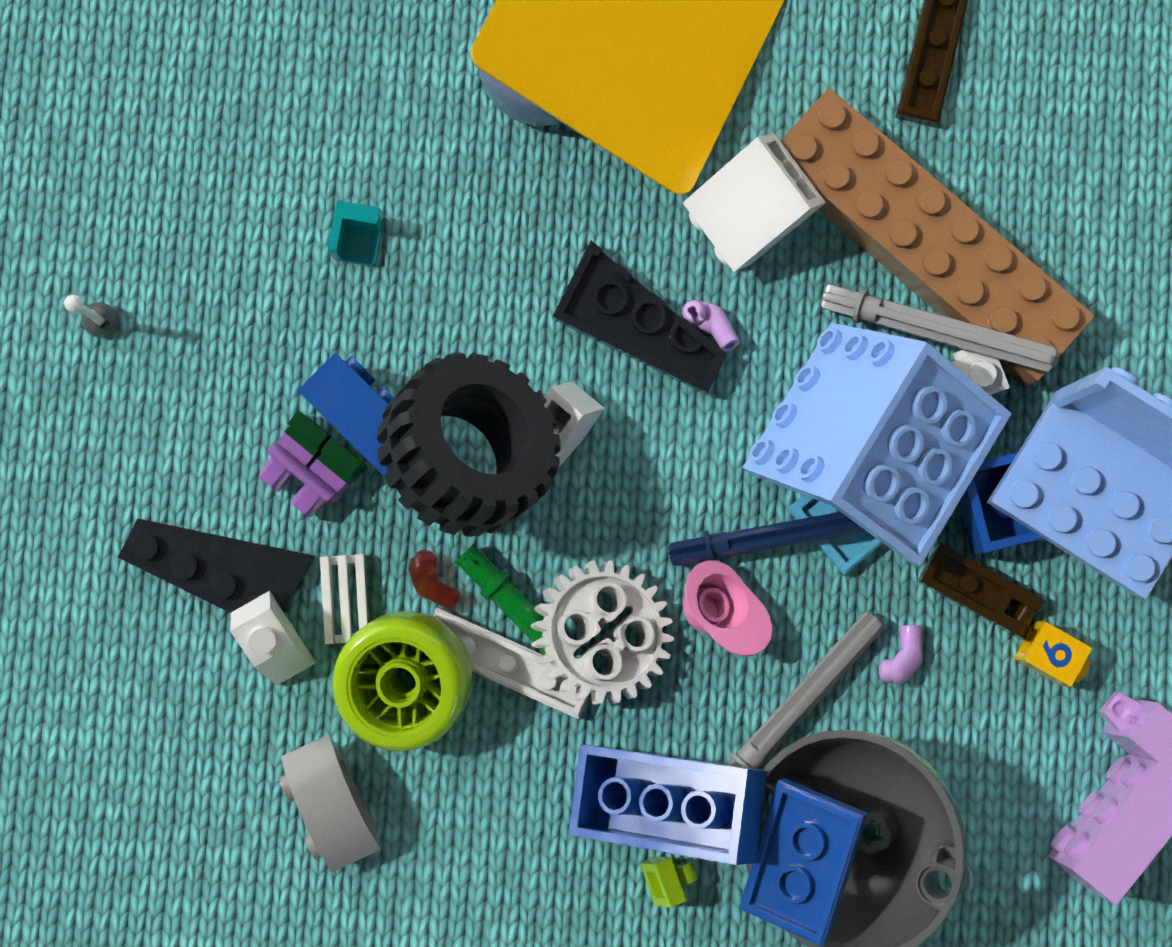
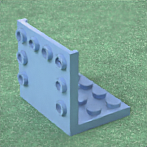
[743,322,1012,566]
[987,367,1172,599]

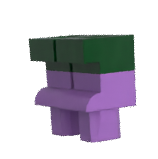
[258,410,368,517]

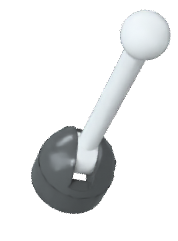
[64,295,119,338]

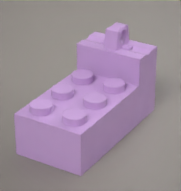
[1047,691,1172,906]

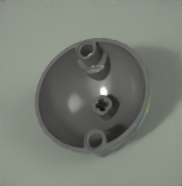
[746,730,970,947]

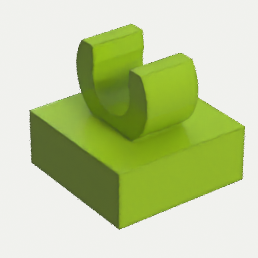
[640,857,698,908]

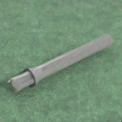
[821,284,1057,373]
[727,612,884,769]

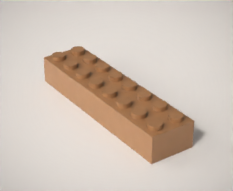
[780,87,1095,388]

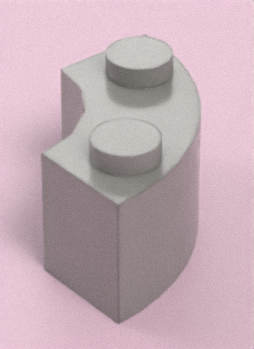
[279,734,381,872]

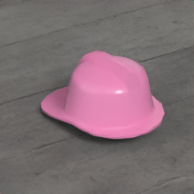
[683,561,773,656]

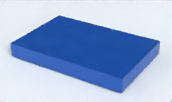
[739,778,868,947]

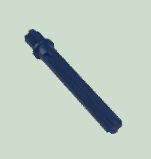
[668,512,866,566]

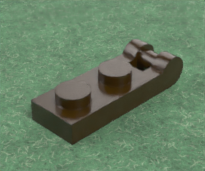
[917,543,1046,641]

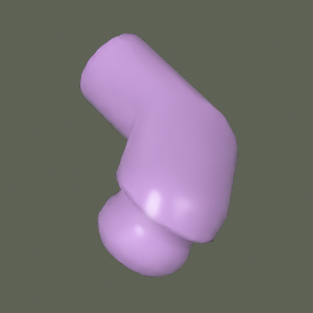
[682,300,740,352]
[879,625,923,685]

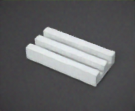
[320,554,369,644]

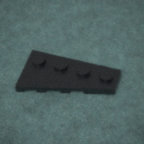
[552,240,727,395]
[117,518,315,615]

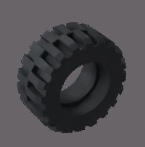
[377,352,561,537]

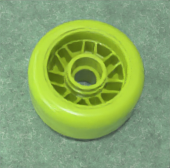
[332,611,473,751]

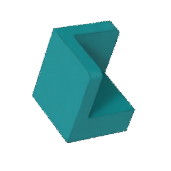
[328,200,385,266]

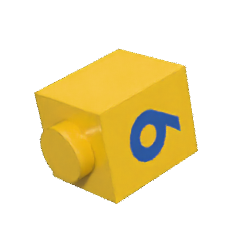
[1013,621,1093,687]

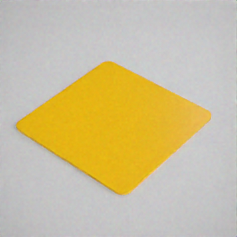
[471,0,784,195]

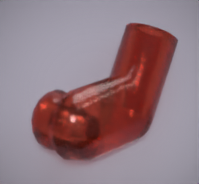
[408,550,460,610]

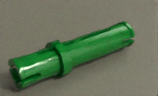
[454,543,546,655]

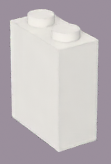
[683,133,826,272]

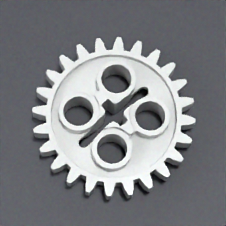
[531,561,674,705]

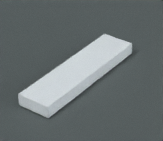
[433,607,590,719]

